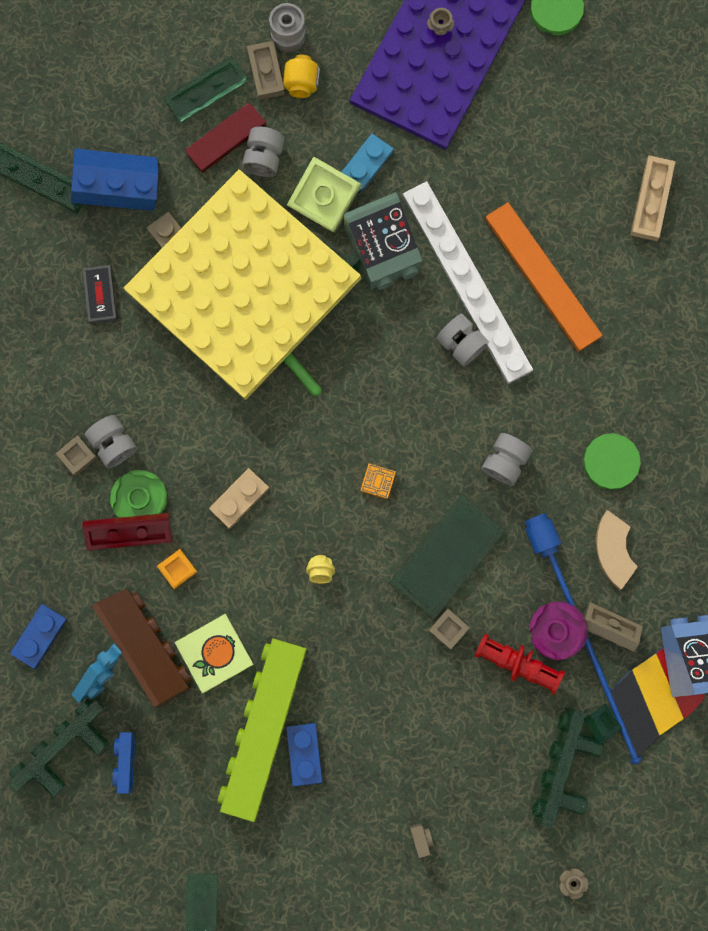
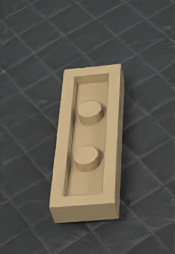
[630,155,675,241]

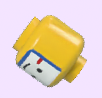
[283,55,320,98]

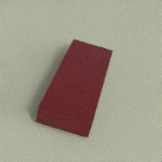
[185,102,266,173]
[82,513,173,551]

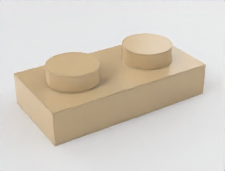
[209,468,269,529]

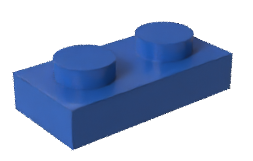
[10,604,68,669]
[286,723,322,786]
[113,732,136,793]

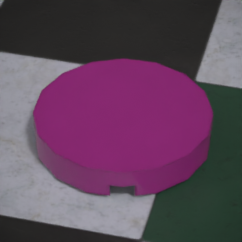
[529,602,588,660]

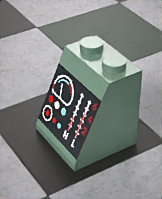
[344,192,422,290]

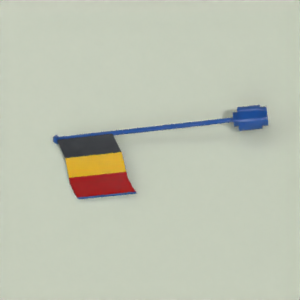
[525,513,705,764]

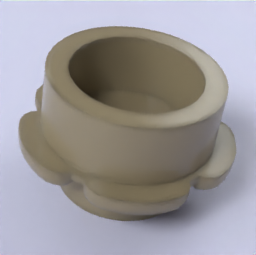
[427,8,454,35]
[559,868,589,899]

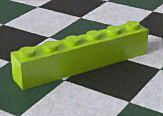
[217,638,307,822]

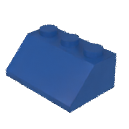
[71,148,158,210]

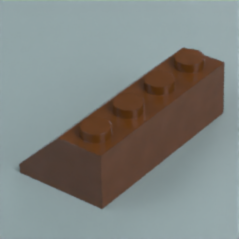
[92,589,192,707]

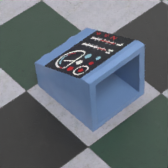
[661,615,708,697]

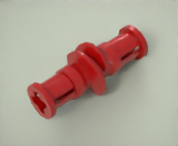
[474,633,565,695]

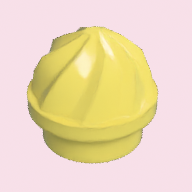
[306,555,335,584]

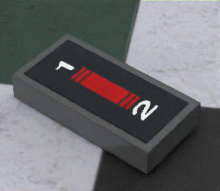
[83,265,117,324]

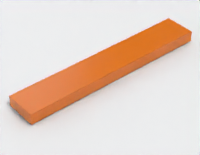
[485,202,603,352]

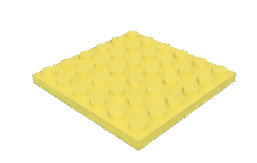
[124,170,361,400]

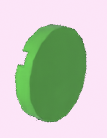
[530,0,584,36]
[583,433,641,490]
[110,470,167,518]

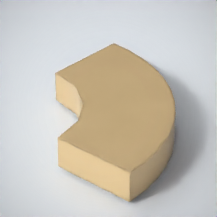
[596,510,638,590]

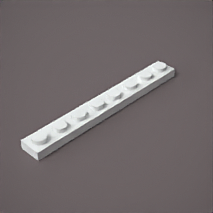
[402,181,533,384]

